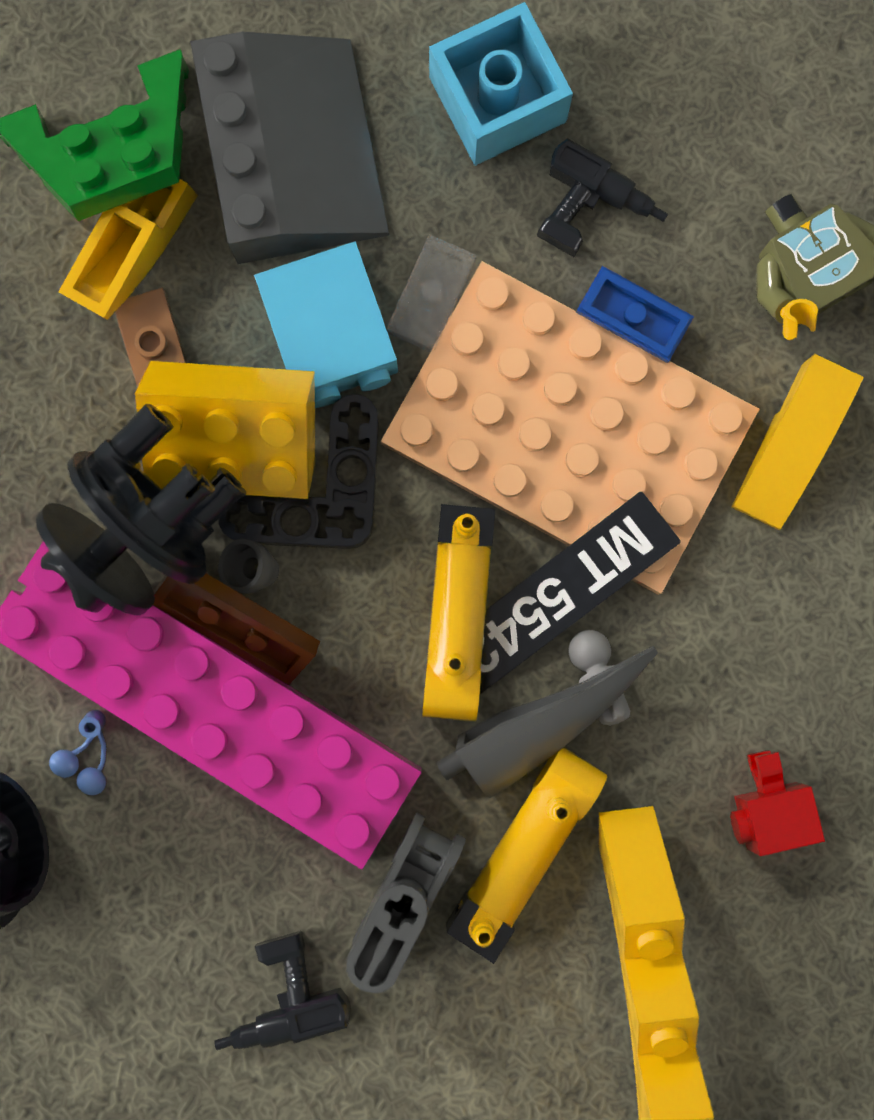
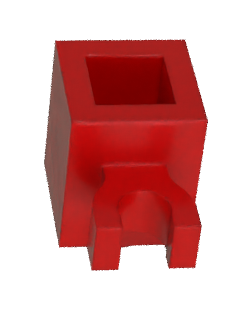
[730,750,825,856]

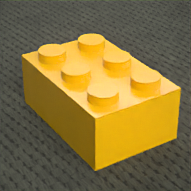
[135,361,315,499]

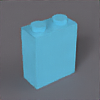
[254,241,398,408]

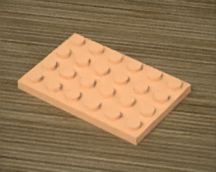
[381,261,759,595]

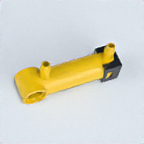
[422,504,495,722]
[446,747,607,964]

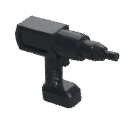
[537,138,668,257]
[214,931,351,1050]

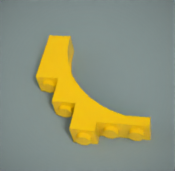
[599,806,714,1120]

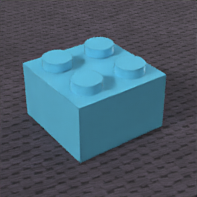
[429,2,573,166]

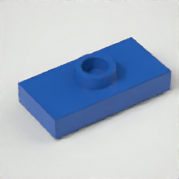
[576,266,694,363]

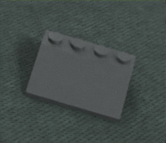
[190,31,389,264]

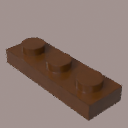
[153,573,320,685]

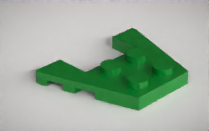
[0,49,189,221]

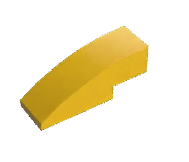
[58,179,198,320]
[731,354,864,530]

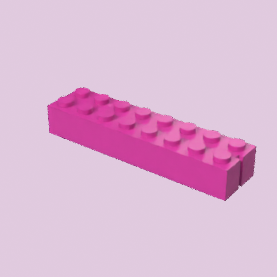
[0,541,422,870]

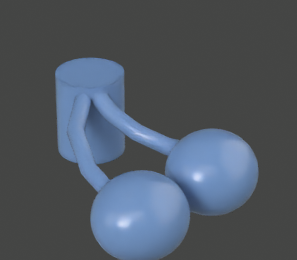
[49,710,106,795]

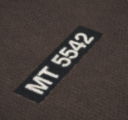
[480,492,681,694]

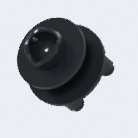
[36,403,247,615]

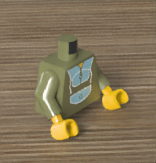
[756,194,874,340]

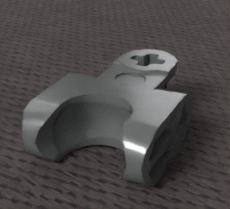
[346,812,466,993]

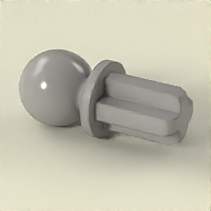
[568,630,631,726]

